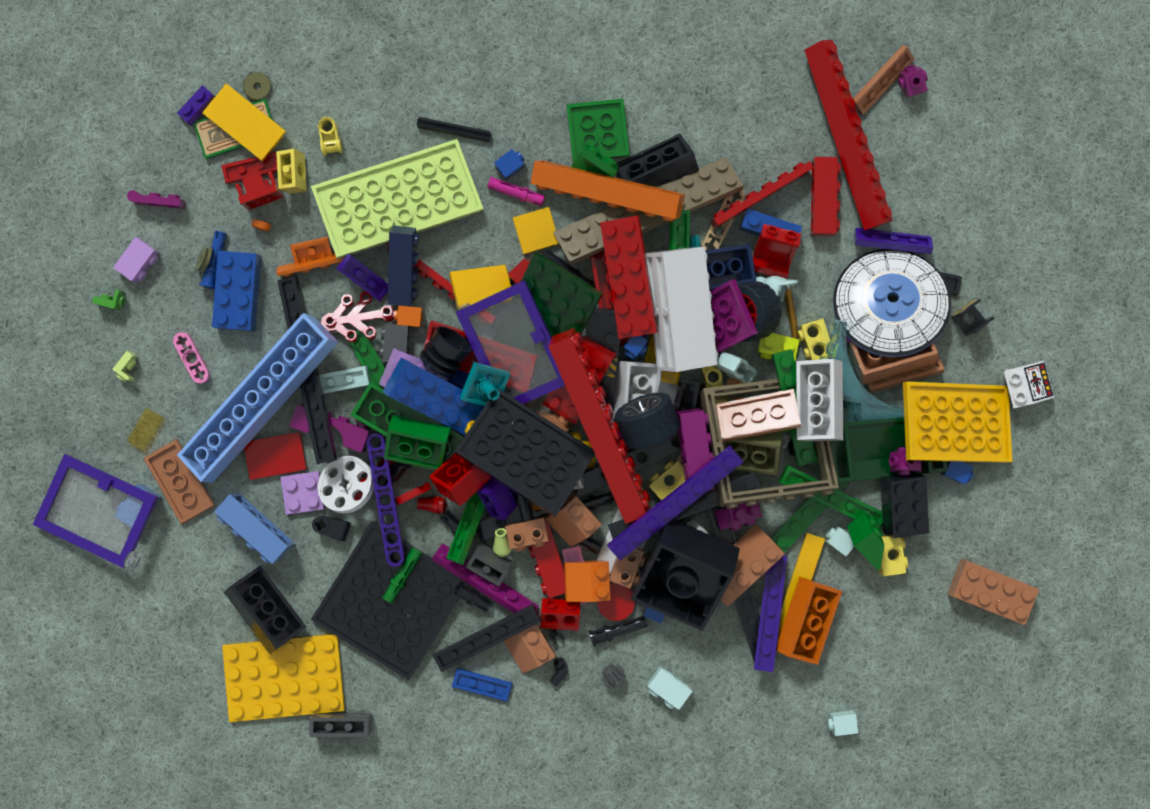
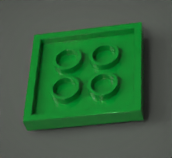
[566,98,630,162]

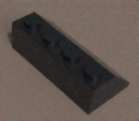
[615,134,699,187]

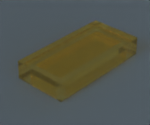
[127,408,164,450]

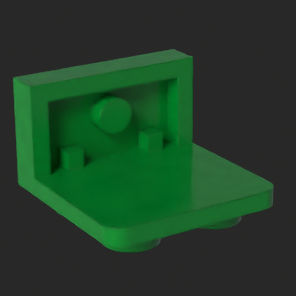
[570,144,618,177]

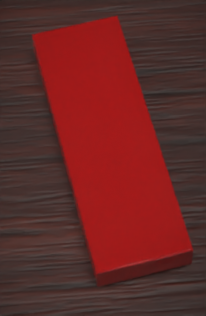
[221,152,278,184]

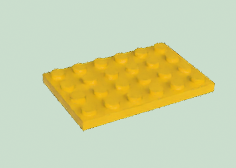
[903,382,1013,463]
[222,634,345,722]

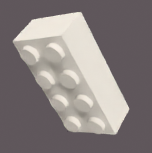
[796,359,843,442]

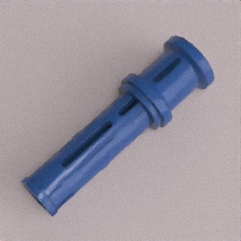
[199,230,227,290]

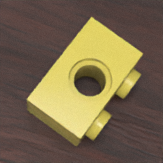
[276,149,307,194]
[648,460,685,500]
[879,535,908,576]

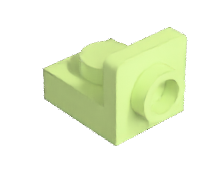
[113,351,138,382]

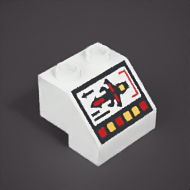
[1004,360,1054,408]

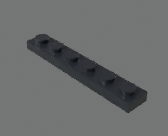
[432,603,542,672]

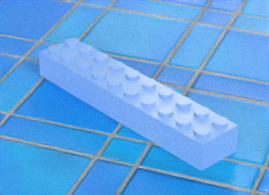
[177,313,339,483]

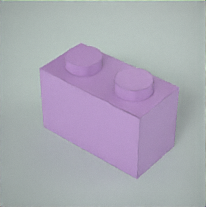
[113,237,159,283]

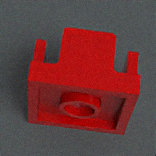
[235,171,285,210]

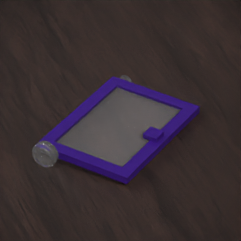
[455,280,565,404]
[32,454,158,571]

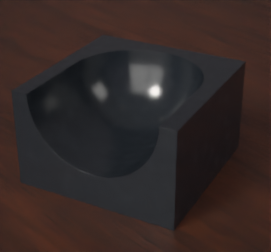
[631,518,740,631]

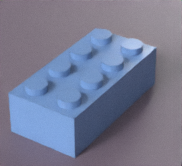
[214,493,295,564]

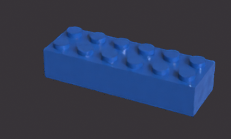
[383,358,485,435]

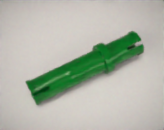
[382,547,423,603]

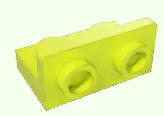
[756,333,800,362]

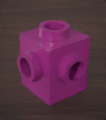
[898,65,928,97]
[889,447,921,476]

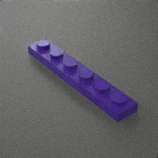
[754,556,788,673]

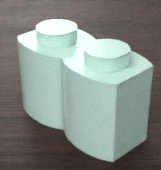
[716,351,757,383]

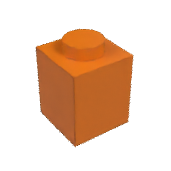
[394,306,423,328]

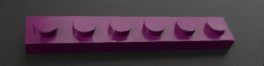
[432,543,539,613]

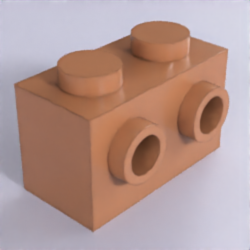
[505,517,549,552]
[609,548,646,589]

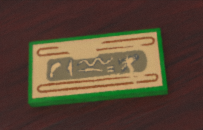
[194,99,273,159]

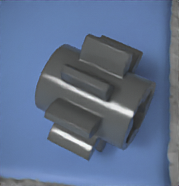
[601,663,625,688]

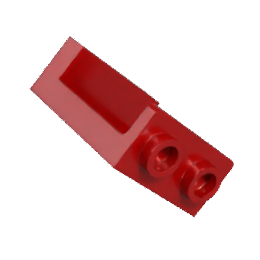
[752,224,801,279]

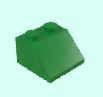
[847,512,885,570]

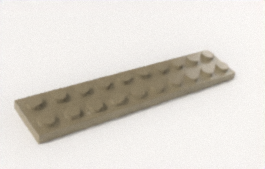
[553,157,744,265]

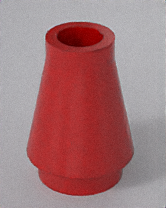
[417,496,447,515]

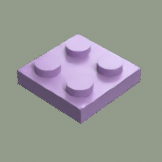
[281,471,325,515]

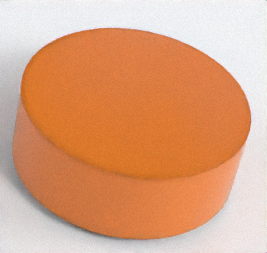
[251,219,271,232]

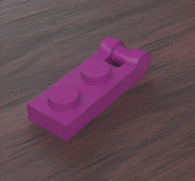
[127,190,185,209]

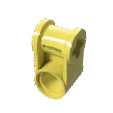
[318,117,343,156]

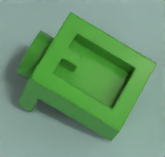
[92,290,126,310]

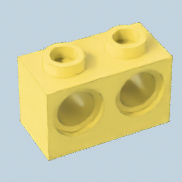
[797,319,835,360]

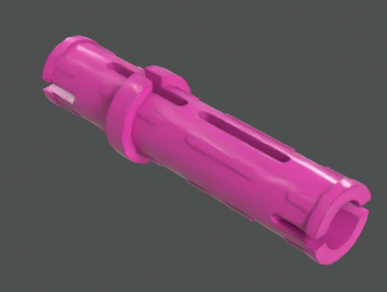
[487,177,545,207]

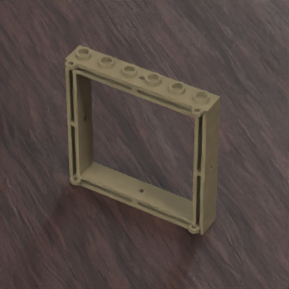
[700,379,839,509]

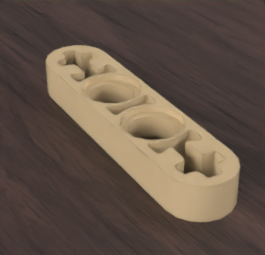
[701,190,745,250]

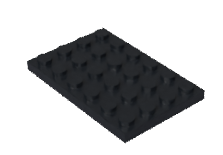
[454,388,595,518]

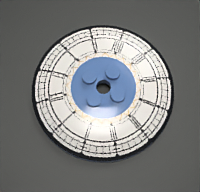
[833,249,951,357]

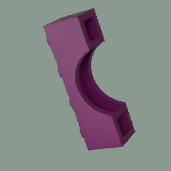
[289,403,372,453]

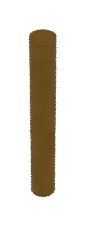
[785,286,799,338]

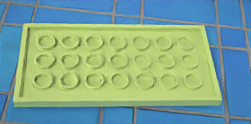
[311,139,483,259]

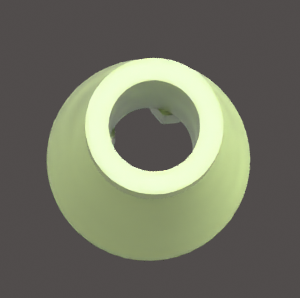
[493,528,512,557]

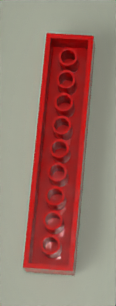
[548,328,651,524]

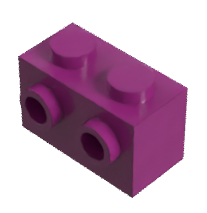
[714,502,763,531]

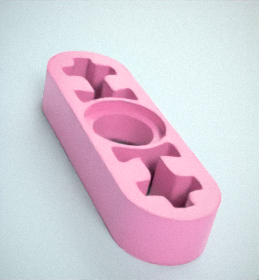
[173,332,210,384]

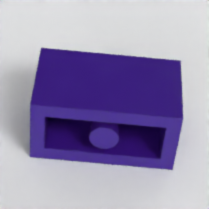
[476,478,518,521]

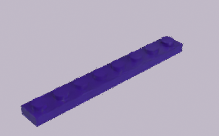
[607,446,743,561]

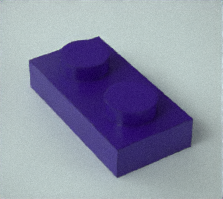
[177,85,215,126]

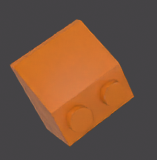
[564,560,610,602]

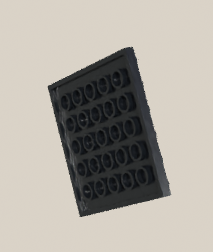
[311,521,468,680]

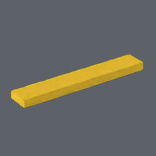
[777,533,825,642]

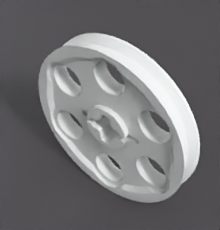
[318,456,374,514]

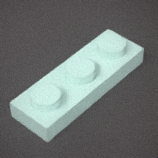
[319,366,371,394]

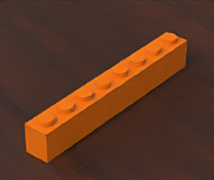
[530,160,685,221]

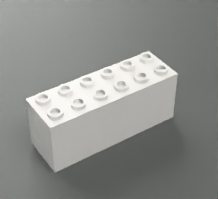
[646,247,718,372]

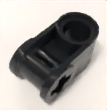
[312,516,351,541]

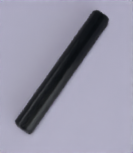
[417,117,491,142]

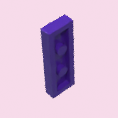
[336,253,388,301]

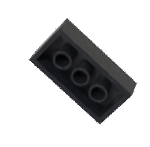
[224,565,307,654]

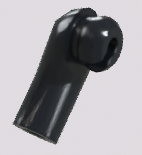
[550,657,568,687]

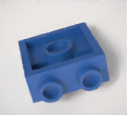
[624,334,650,362]

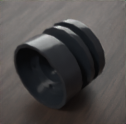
[420,326,472,378]

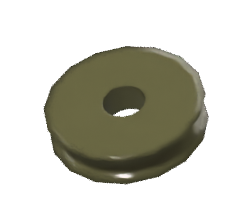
[243,72,271,100]
[195,245,212,273]

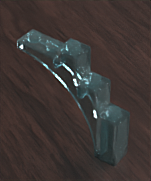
[819,319,904,421]

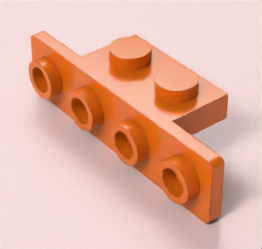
[276,236,353,277]

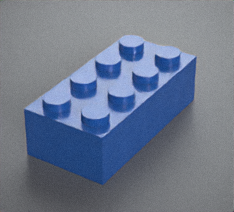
[212,251,261,332]

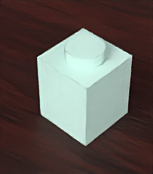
[825,526,854,556]
[827,710,858,736]

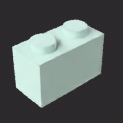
[647,665,693,710]

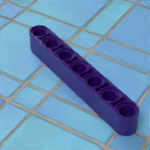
[367,434,405,567]

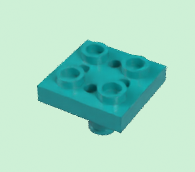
[460,362,511,406]

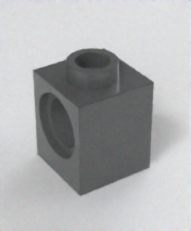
[657,382,684,410]

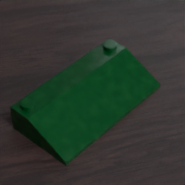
[830,417,948,483]

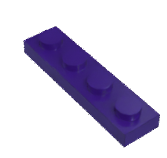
[854,228,933,254]

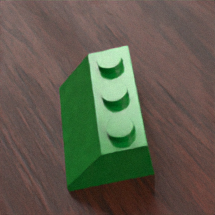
[384,415,450,470]

